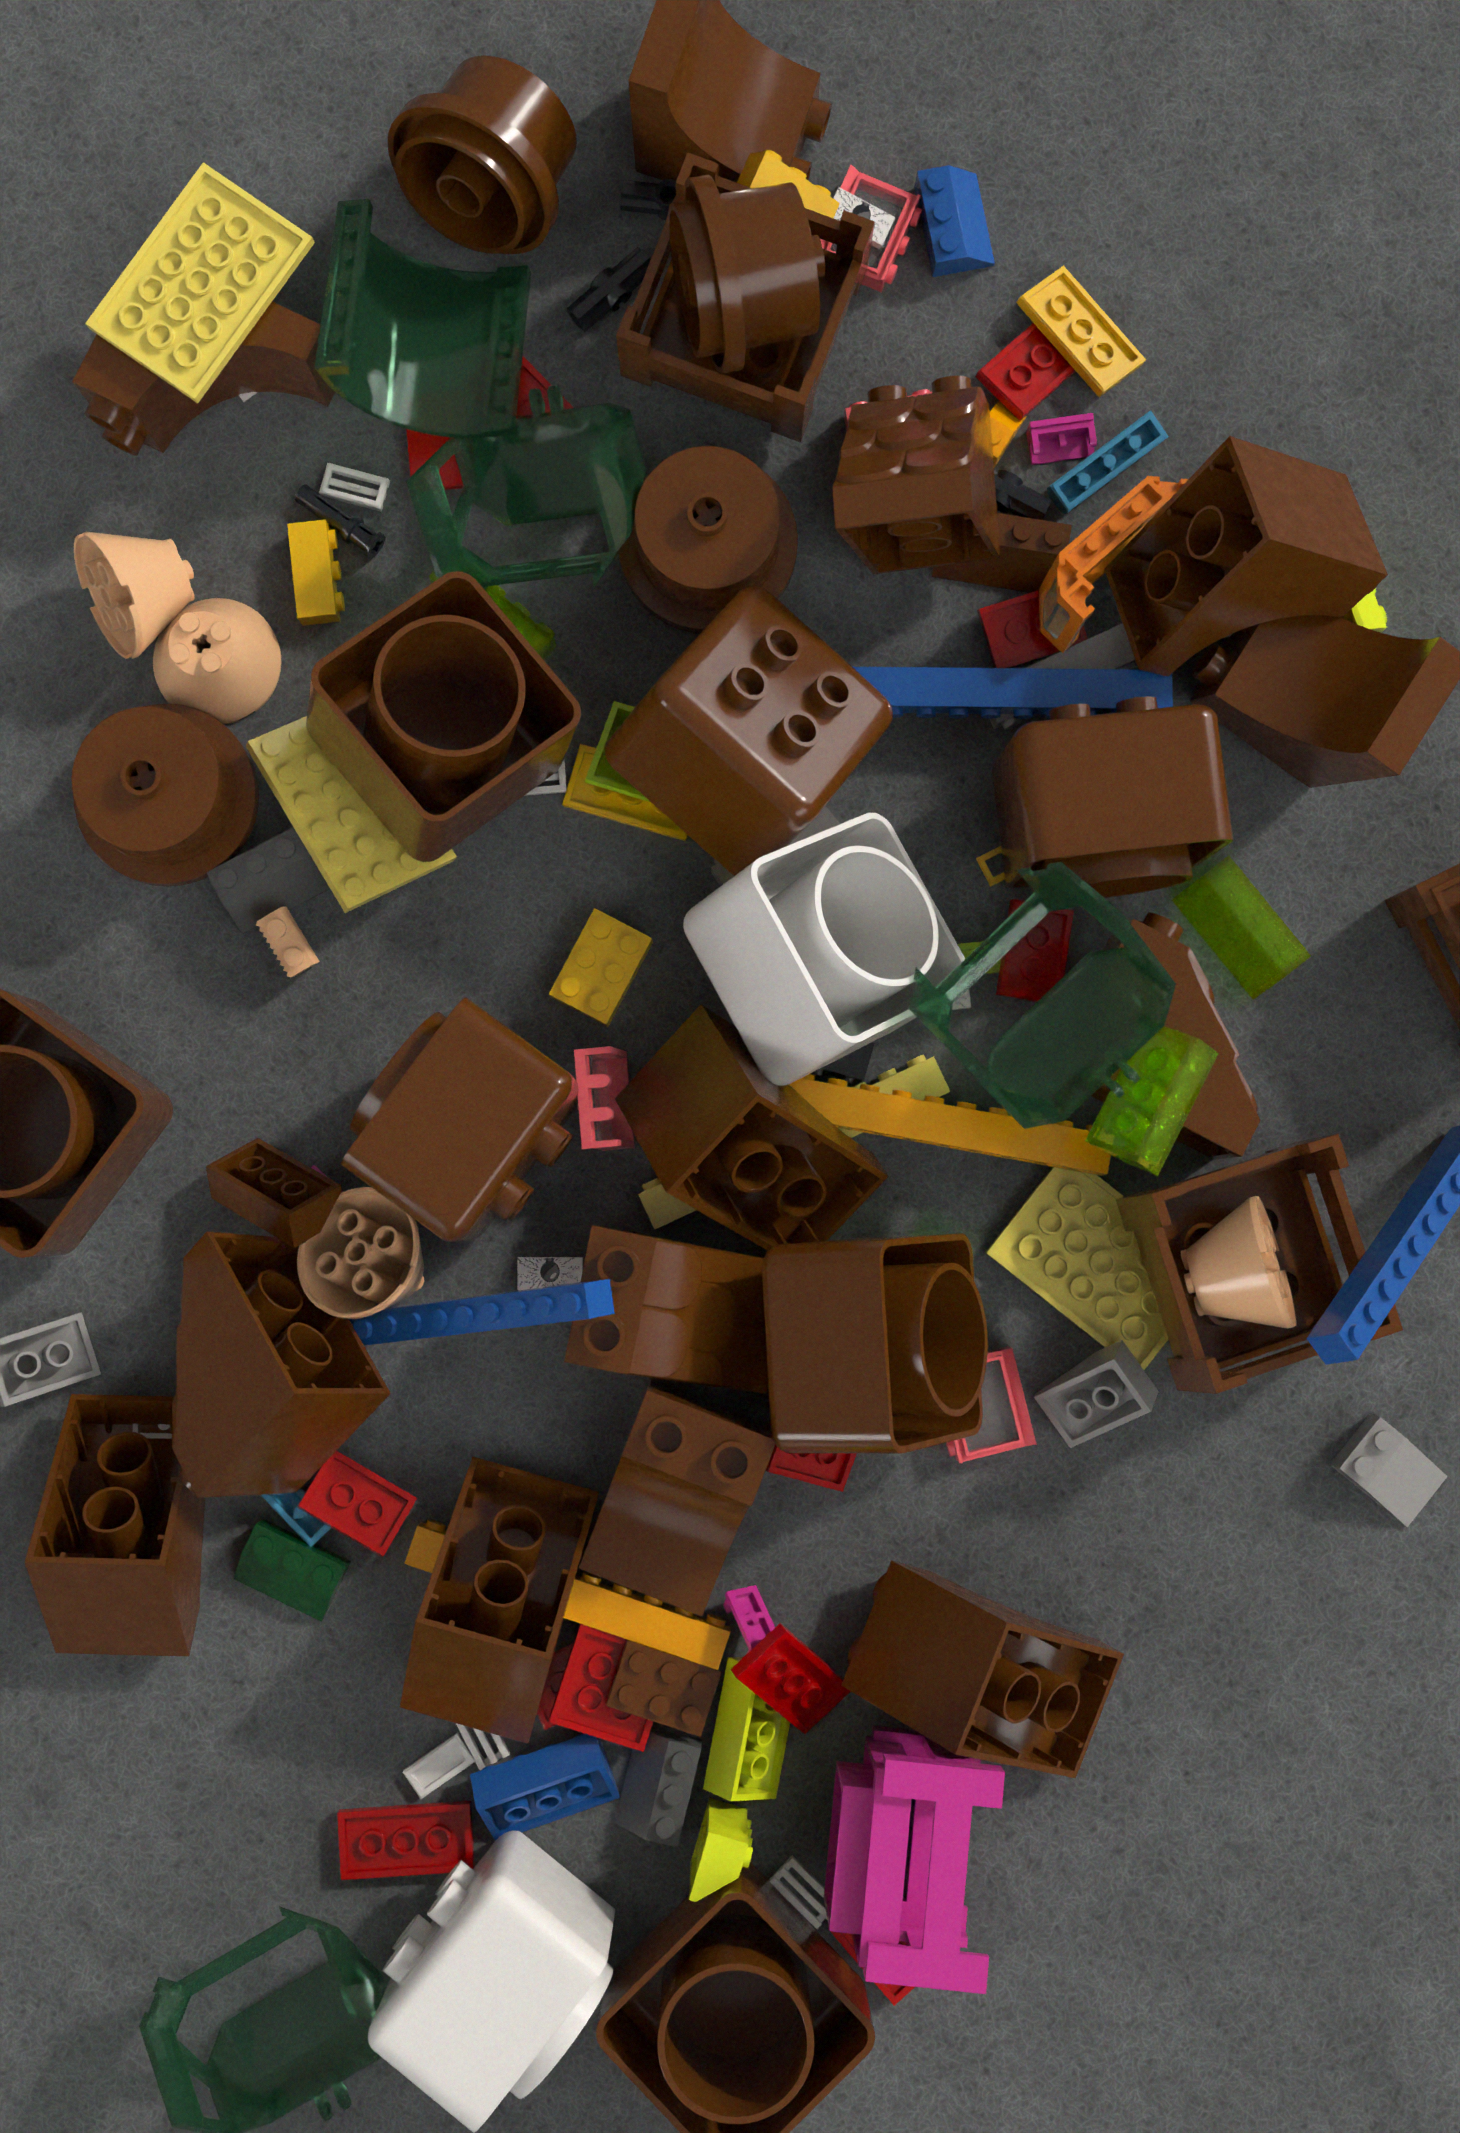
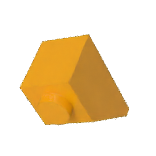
[990,401,1027,468]

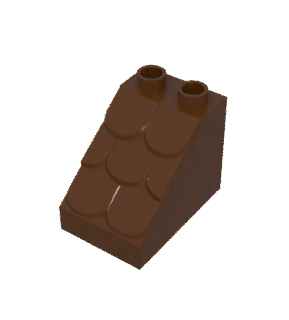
[832,376,1001,575]
[1042,912,1261,1160]
[564,1225,768,1394]
[172,1231,391,1498]
[25,1394,205,1656]

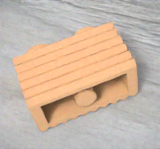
[256,906,320,977]

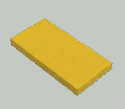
[1016,265,1146,397]
[562,744,687,841]

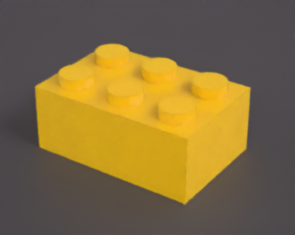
[549,908,653,1027]

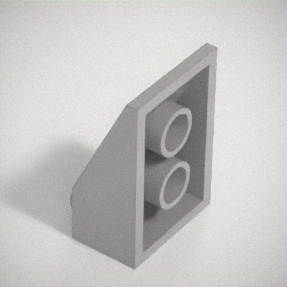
[0,1312,101,1407]
[1034,1340,1159,1448]
[1330,1414,1448,1527]

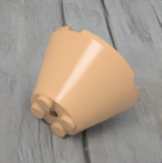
[74,532,195,659]
[153,598,281,725]
[297,1187,424,1319]
[1181,1196,1297,1329]

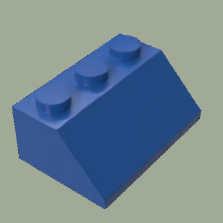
[914,165,995,277]

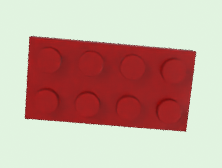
[731,1623,851,1735]
[337,1801,475,1880]

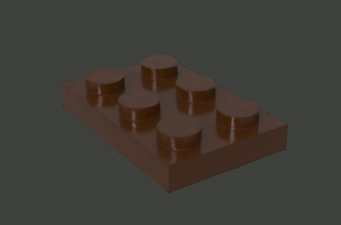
[605,1640,721,1737]

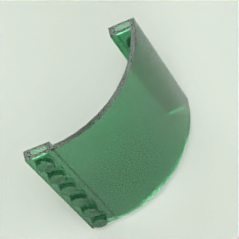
[315,199,531,438]

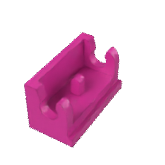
[1026,413,1097,465]
[723,1585,775,1653]

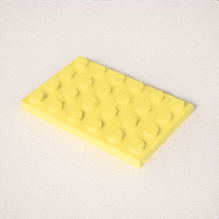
[85,162,315,403]
[246,716,457,913]
[985,1167,1168,1370]

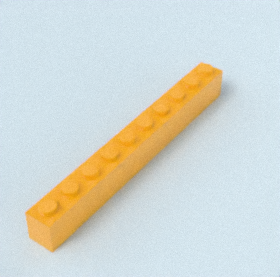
[789,1074,1114,1176]
[404,1519,731,1670]

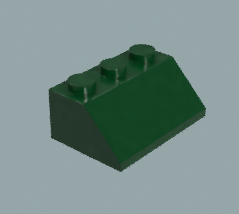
[234,1519,351,1622]

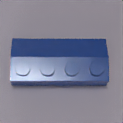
[470,1733,620,1841]

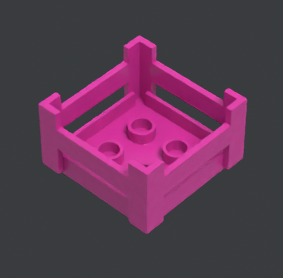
[823,1726,1005,1994]

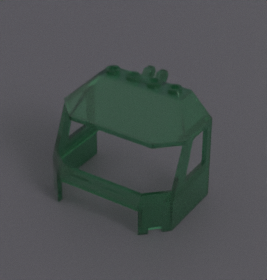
[406,386,646,590]
[908,862,1176,1129]
[139,1906,387,2133]

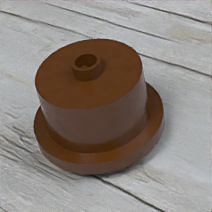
[387,55,577,255]
[668,175,825,374]
[618,446,798,634]
[72,704,259,887]

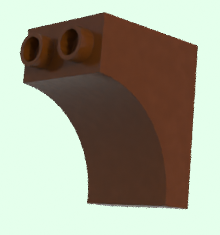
[628,0,832,183]
[72,241,345,456]
[1104,436,1388,677]
[1190,615,1460,788]
[615,1004,889,1250]
[579,1379,775,1616]
[400,1456,599,1744]
[842,1560,1124,1778]

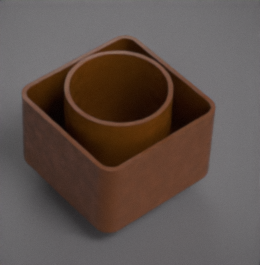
[306,571,581,862]
[605,585,893,876]
[992,696,1233,901]
[0,989,173,1258]
[341,997,578,1242]
[762,1233,988,1454]
[596,1862,875,2133]

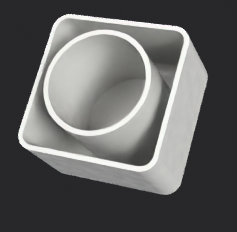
[683,813,971,1086]
[368,1830,615,2133]

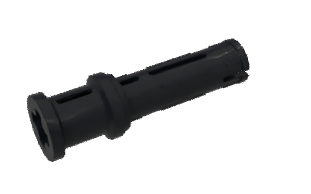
[295,484,386,559]

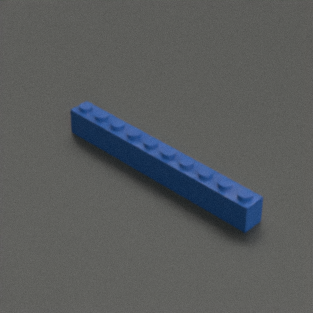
[853,667,1173,719]
[1306,1125,1460,1365]
[349,1279,615,1346]

